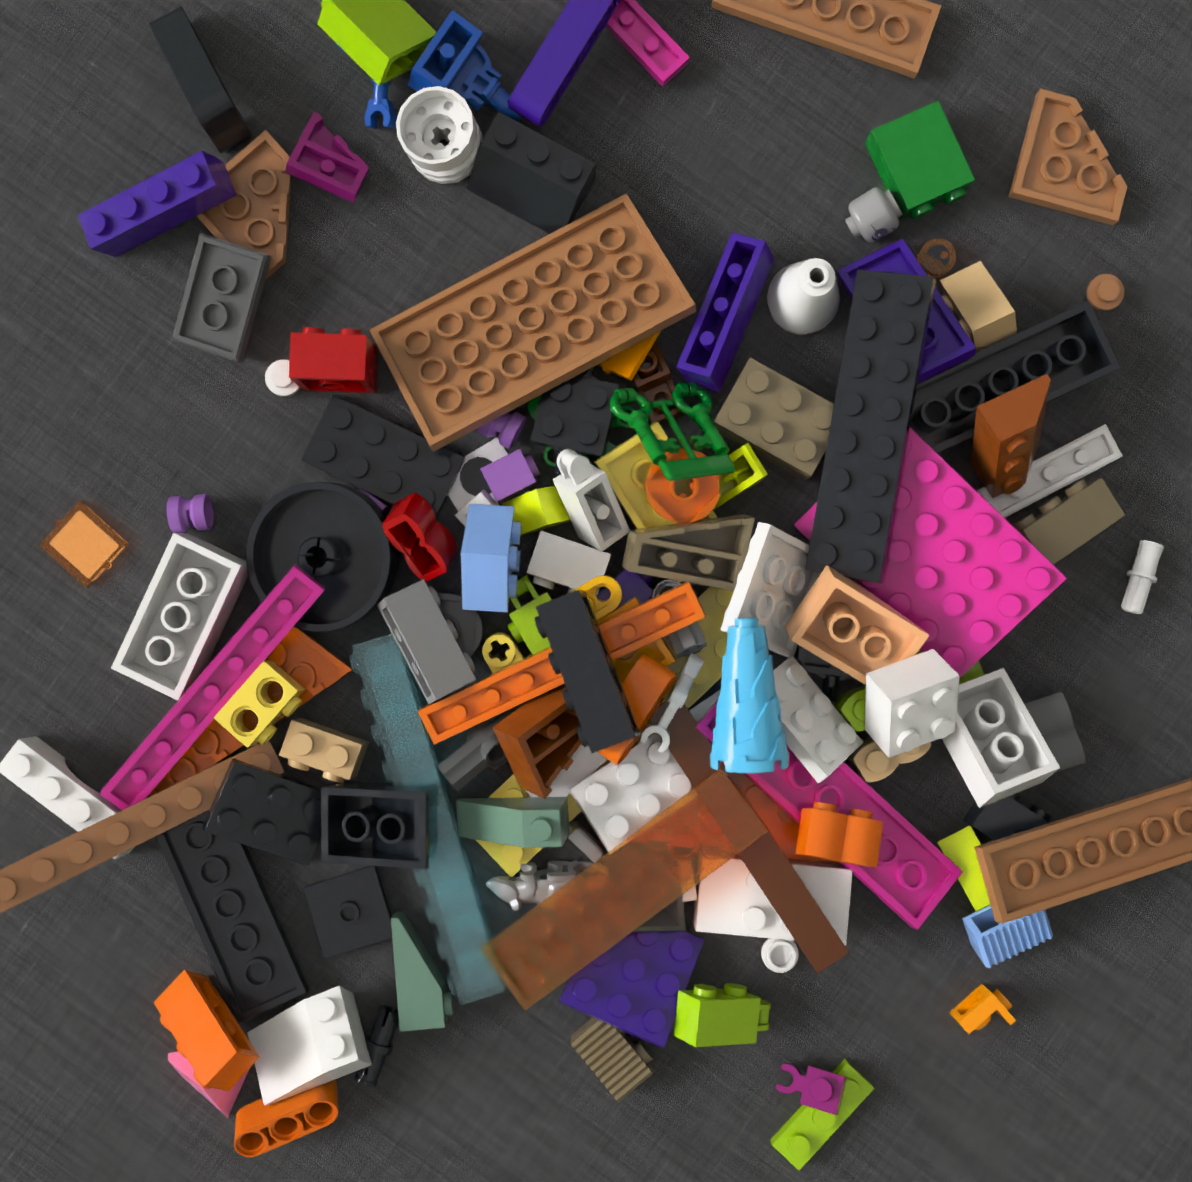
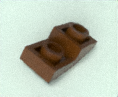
[632,343,686,426]

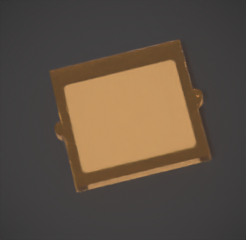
[39,501,129,588]

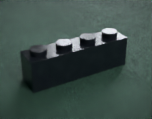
[535,589,640,753]

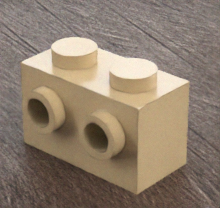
[940,261,1017,353]
[279,718,369,783]

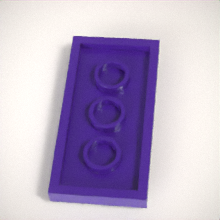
[837,239,976,383]

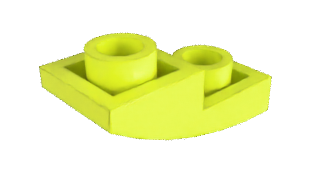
[937,825,991,911]

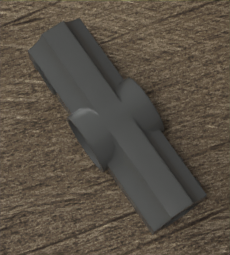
[436,700,529,791]

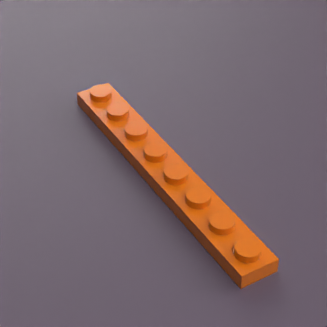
[417,581,706,745]

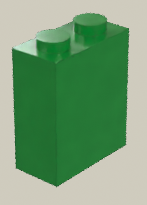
[865,100,975,221]

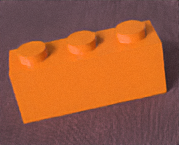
[153,969,260,1091]

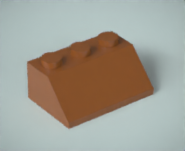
[971,374,1051,498]

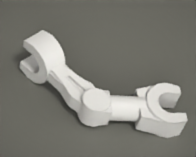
[640,653,704,753]

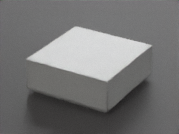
[568,820,603,863]

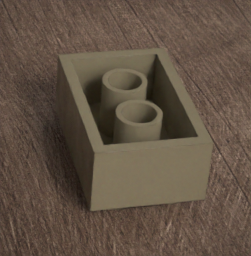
[714,357,834,481]

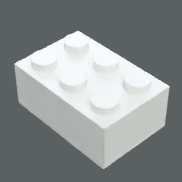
[942,668,1060,808]

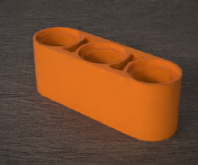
[597,653,677,766]
[234,1080,338,1157]

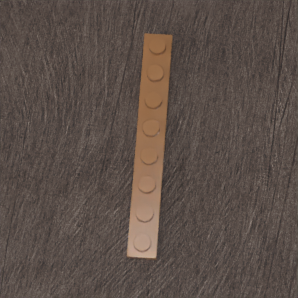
[0,741,285,913]

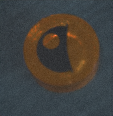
[917,238,956,278]

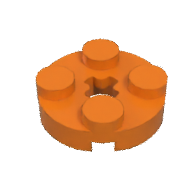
[643,448,720,523]

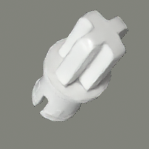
[1121,540,1164,614]

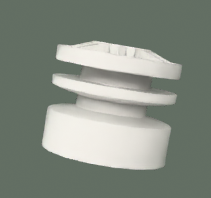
[396,86,483,184]

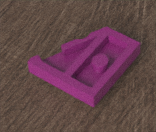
[286,112,369,203]

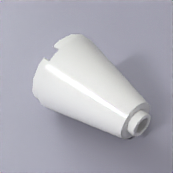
[767,258,840,335]

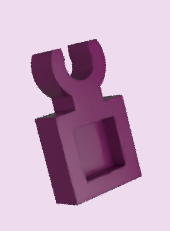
[776,1064,847,1115]

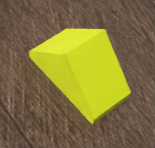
[714,443,768,510]
[502,486,571,536]

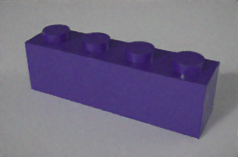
[78,151,237,257]
[676,232,775,392]

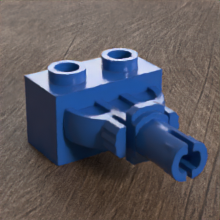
[408,10,521,121]

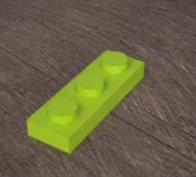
[770,1059,875,1170]

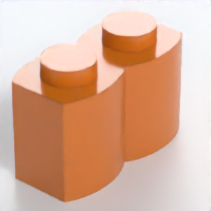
[795,802,883,868]

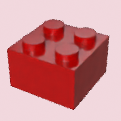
[289,327,378,394]

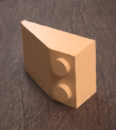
[785,566,930,685]

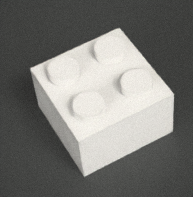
[865,649,959,758]

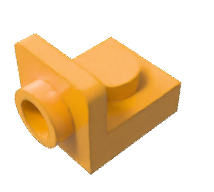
[949,984,1016,1034]

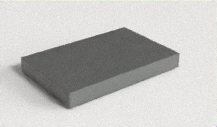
[171,233,272,363]

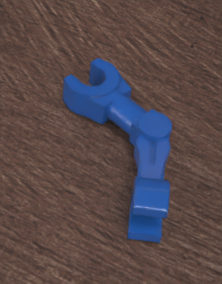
[335,43,396,129]

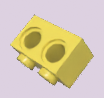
[214,660,305,748]

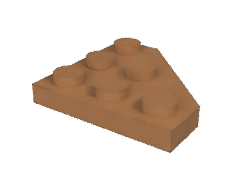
[1009,89,1128,225]
[197,130,292,279]

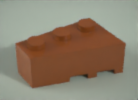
[492,684,581,799]

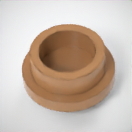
[1086,274,1125,311]

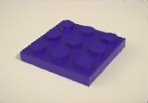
[558,895,704,1048]

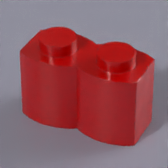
[382,492,457,582]

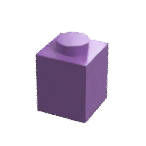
[480,449,540,505]

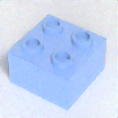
[461,504,521,612]

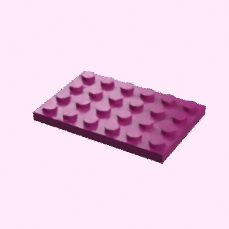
[794,427,1067,678]

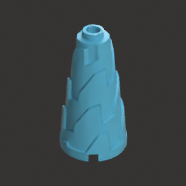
[710,617,789,773]

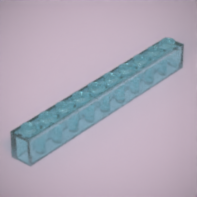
[349,633,506,1005]

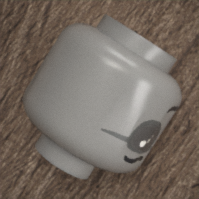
[845,187,903,243]

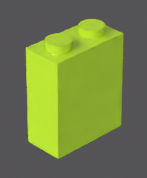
[317,0,437,86]

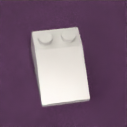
[247,986,372,1106]

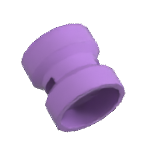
[477,412,526,449]
[167,494,214,533]

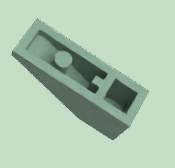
[456,797,570,848]
[391,911,454,1032]

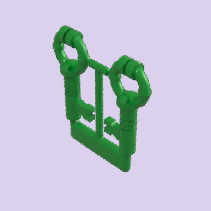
[610,382,736,481]

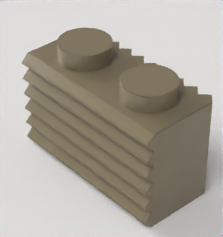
[571,1017,654,1102]

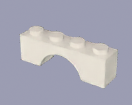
[0,736,134,860]

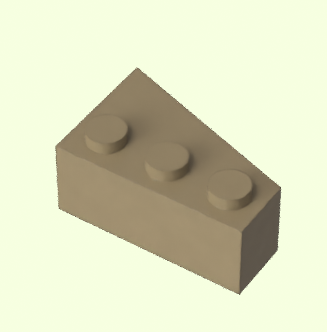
[1013,477,1125,564]
[622,514,755,591]

